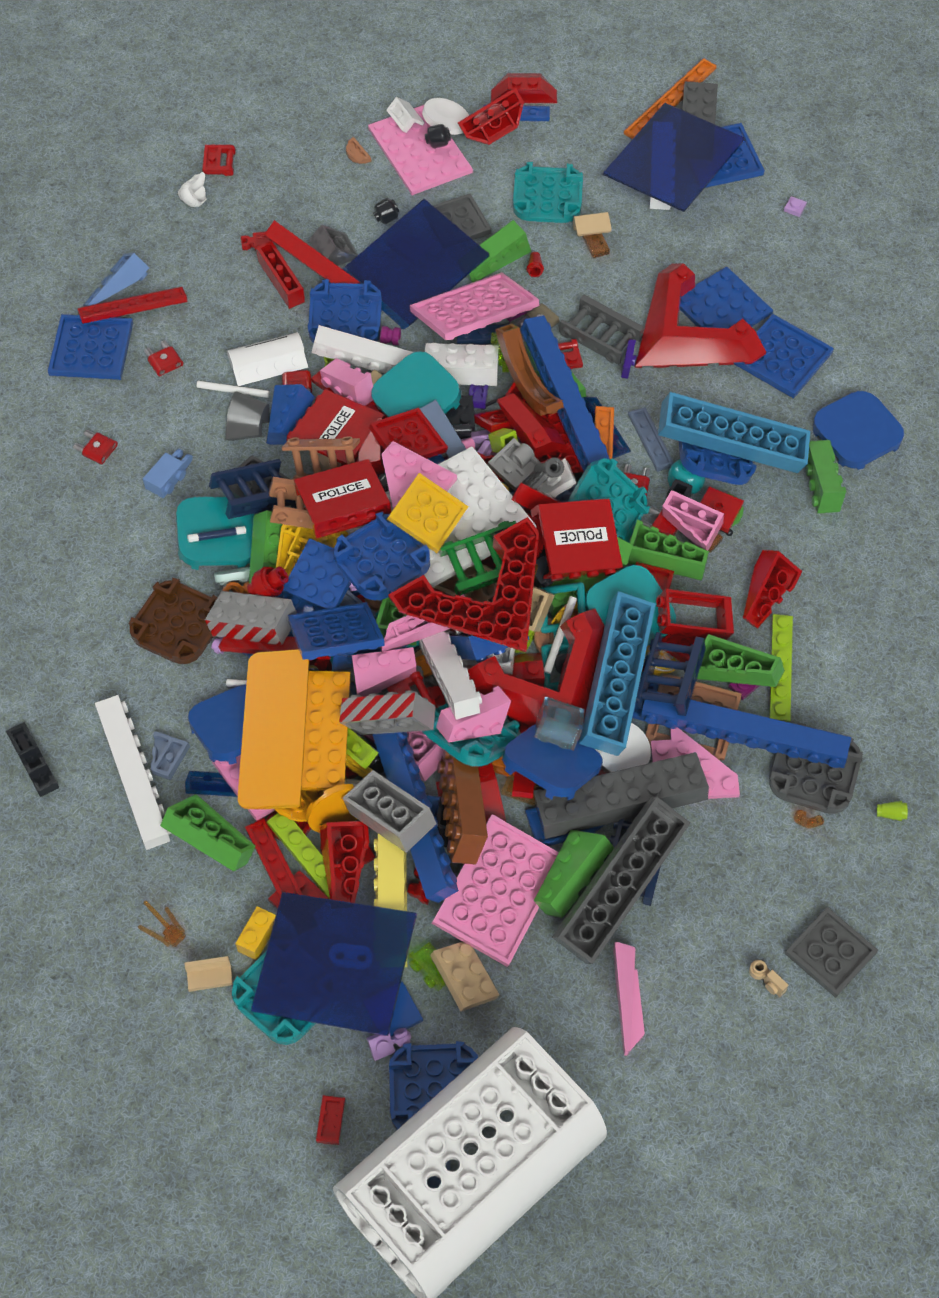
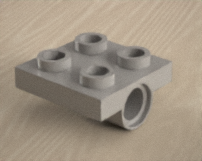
[487,438,540,491]

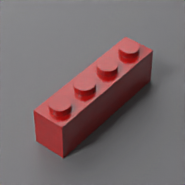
[256,241,305,309]

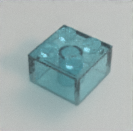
[534,696,584,751]

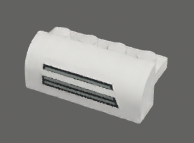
[227,332,308,386]

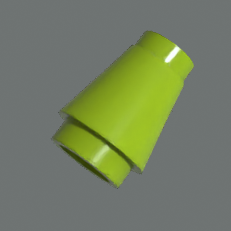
[877,801,908,821]

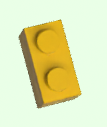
[235,906,278,960]

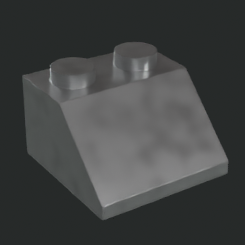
[309,225,360,266]

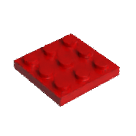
[369,408,448,459]

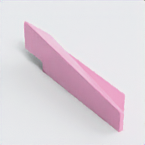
[381,594,465,651]
[613,942,645,1056]

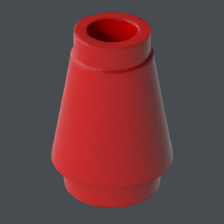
[526,252,544,277]

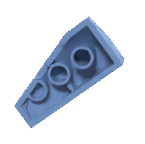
[83,253,149,307]

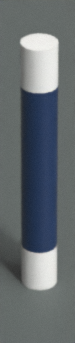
[187,526,246,543]

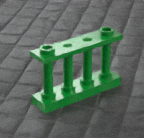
[439,521,516,596]

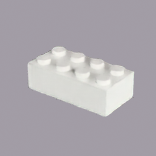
[425,343,499,386]

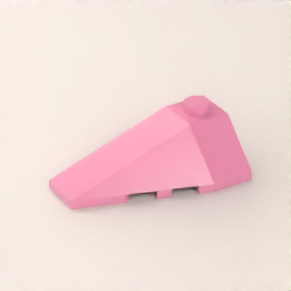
[363,731,444,781]

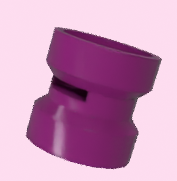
[380,326,401,346]

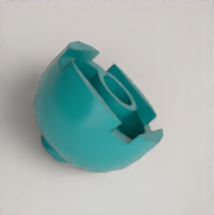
[667,459,705,494]

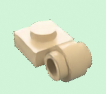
[749,960,789,997]

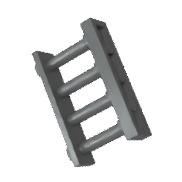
[559,295,644,365]

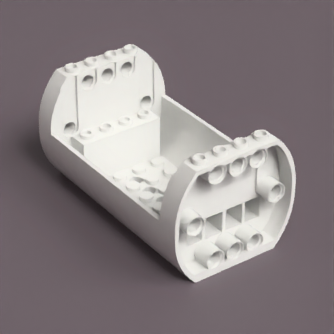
[333,1027,607,1298]

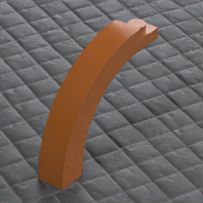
[495,324,564,416]

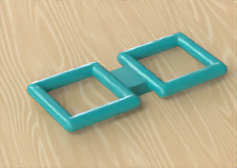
[540,582,586,691]

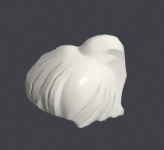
[178,172,207,207]

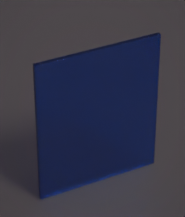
[603,103,745,212]
[343,199,490,330]
[251,892,417,1036]

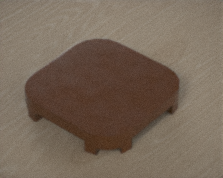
[129,577,218,664]

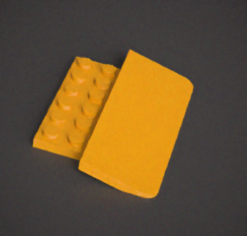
[237,649,351,810]

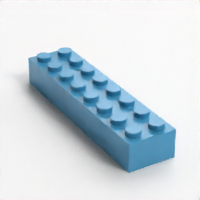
[658,392,810,473]
[579,591,656,756]

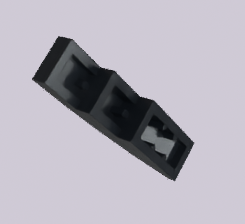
[6,722,59,797]

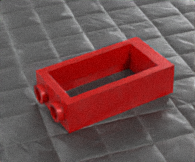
[656,589,734,640]

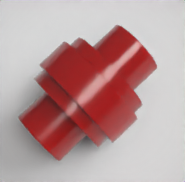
[247,566,289,597]

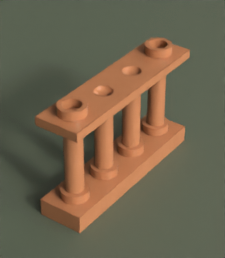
[282,436,360,480]
[269,477,346,533]

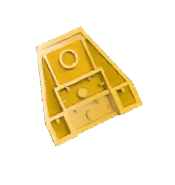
[276,524,349,577]

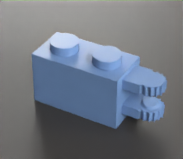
[143,449,193,498]

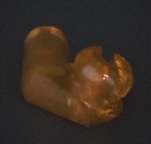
[794,810,824,829]

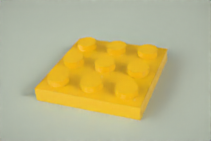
[387,473,469,553]

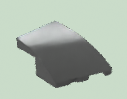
[225,392,269,441]

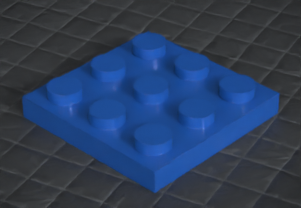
[283,538,351,609]

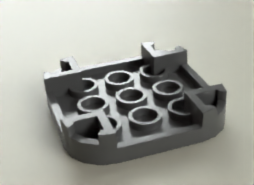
[769,723,863,814]

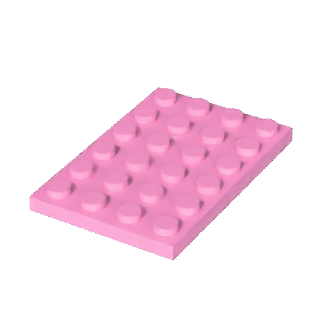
[368,105,473,195]
[410,272,540,340]
[431,814,559,967]

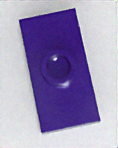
[621,339,637,379]
[468,384,489,409]

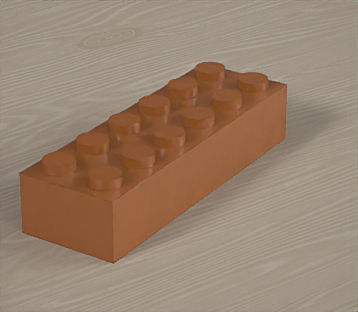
[437,750,488,865]

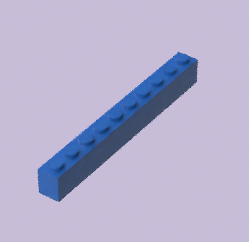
[520,315,610,472]
[641,690,852,768]
[372,732,459,903]

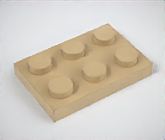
[430,941,499,1011]

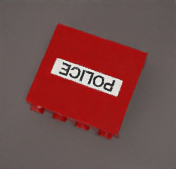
[286,389,384,466]
[294,459,391,539]
[531,499,623,581]

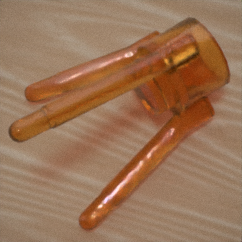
[138,901,186,947]

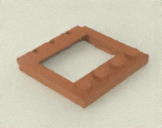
[646,673,742,761]

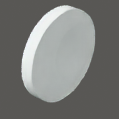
[422,98,469,135]
[595,723,651,773]

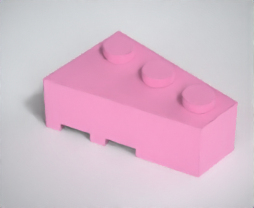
[320,358,373,406]
[663,490,724,551]
[352,647,416,697]
[436,686,511,743]

